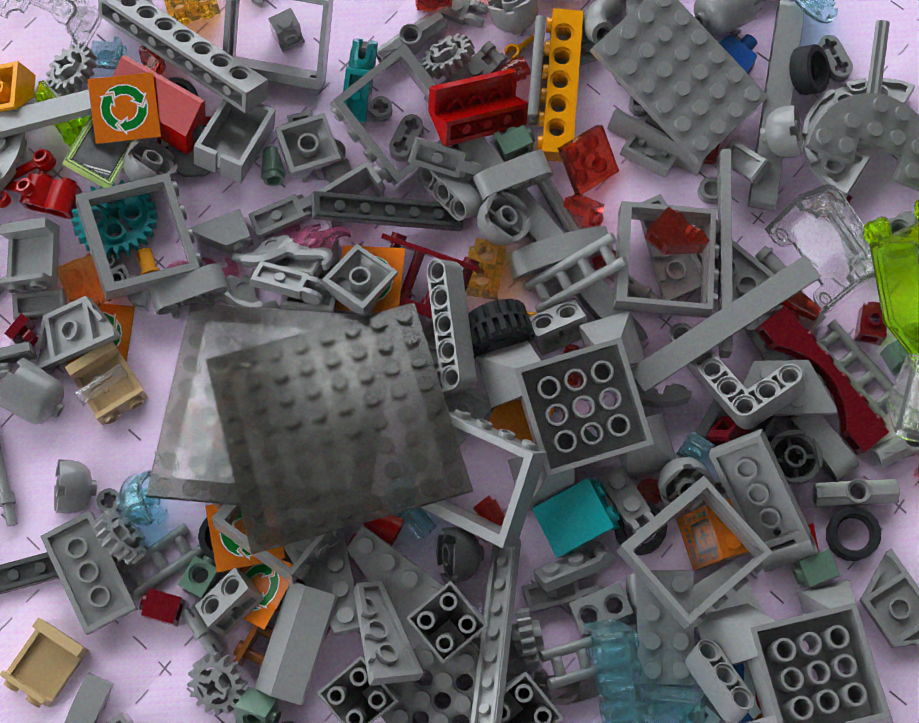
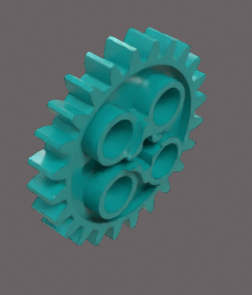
[71,180,158,259]

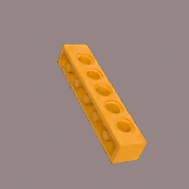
[536,8,583,163]

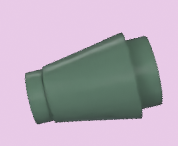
[261,146,286,186]

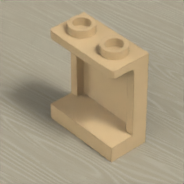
[65,341,148,425]
[0,617,90,708]

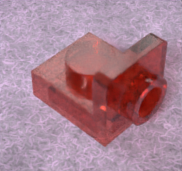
[138,46,166,76]
[563,193,605,229]

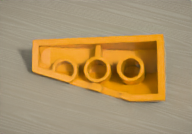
[0,61,36,112]

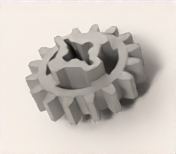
[421,33,475,80]
[46,43,98,96]
[94,509,148,565]
[512,607,545,670]
[187,652,248,715]

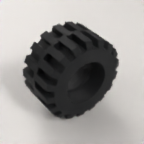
[468,298,535,359]

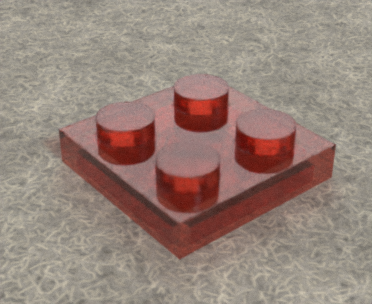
[557,124,619,196]

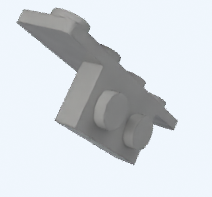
[607,109,707,178]

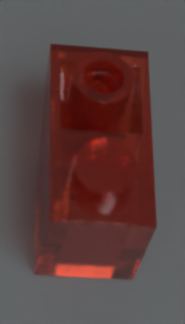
[644,206,710,255]

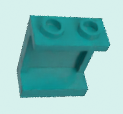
[532,478,620,558]

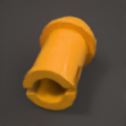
[136,248,160,275]

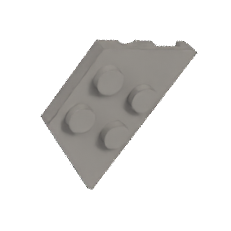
[35,296,121,371]
[741,360,837,416]
[859,548,919,648]

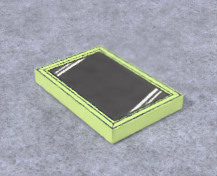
[62,115,137,188]

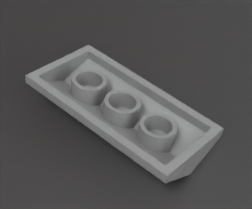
[255,582,338,706]

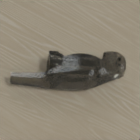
[534,669,605,706]

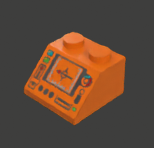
[676,499,749,571]

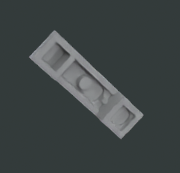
[506,226,614,280]

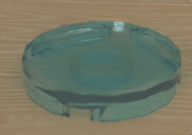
[794,0,838,24]

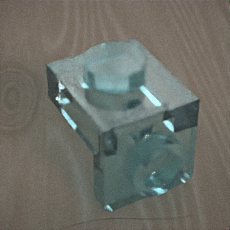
[91,36,127,70]
[676,431,715,463]

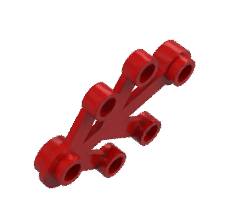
[0,149,57,208]

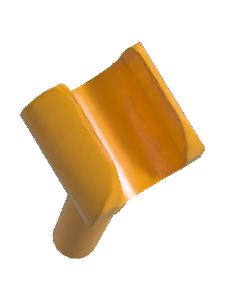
[504,35,534,62]

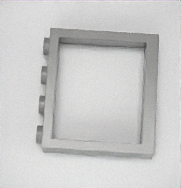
[223,0,334,90]
[329,44,442,186]
[76,173,203,301]
[613,201,720,318]
[414,409,547,548]
[212,435,362,584]
[617,476,773,630]

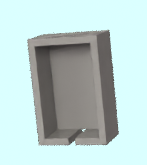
[194,99,276,184]

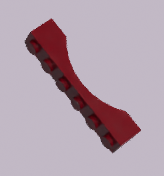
[754,305,889,455]

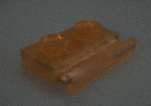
[58,253,112,307]

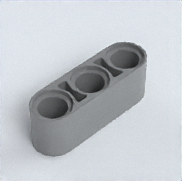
[473,150,553,202]
[417,166,484,221]
[148,263,229,315]
[788,415,859,482]
[685,639,755,723]

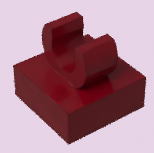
[4,313,38,346]

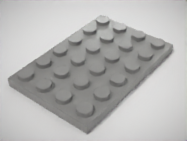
[590,0,768,165]

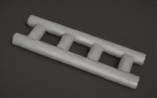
[527,15,546,125]
[524,232,628,313]
[815,319,907,419]
[119,523,204,601]
[539,622,637,690]

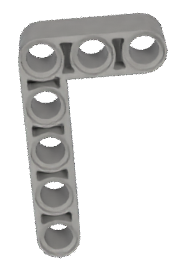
[400,259,477,401]
[669,323,805,429]

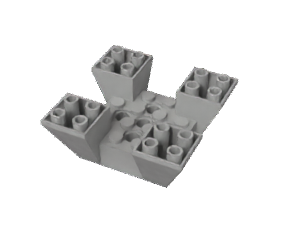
[476,310,676,511]
[697,580,894,723]
[317,581,564,723]

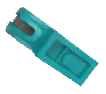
[343,38,378,123]

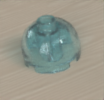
[117,470,168,526]

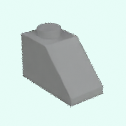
[191,209,254,254]

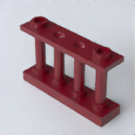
[381,231,485,319]

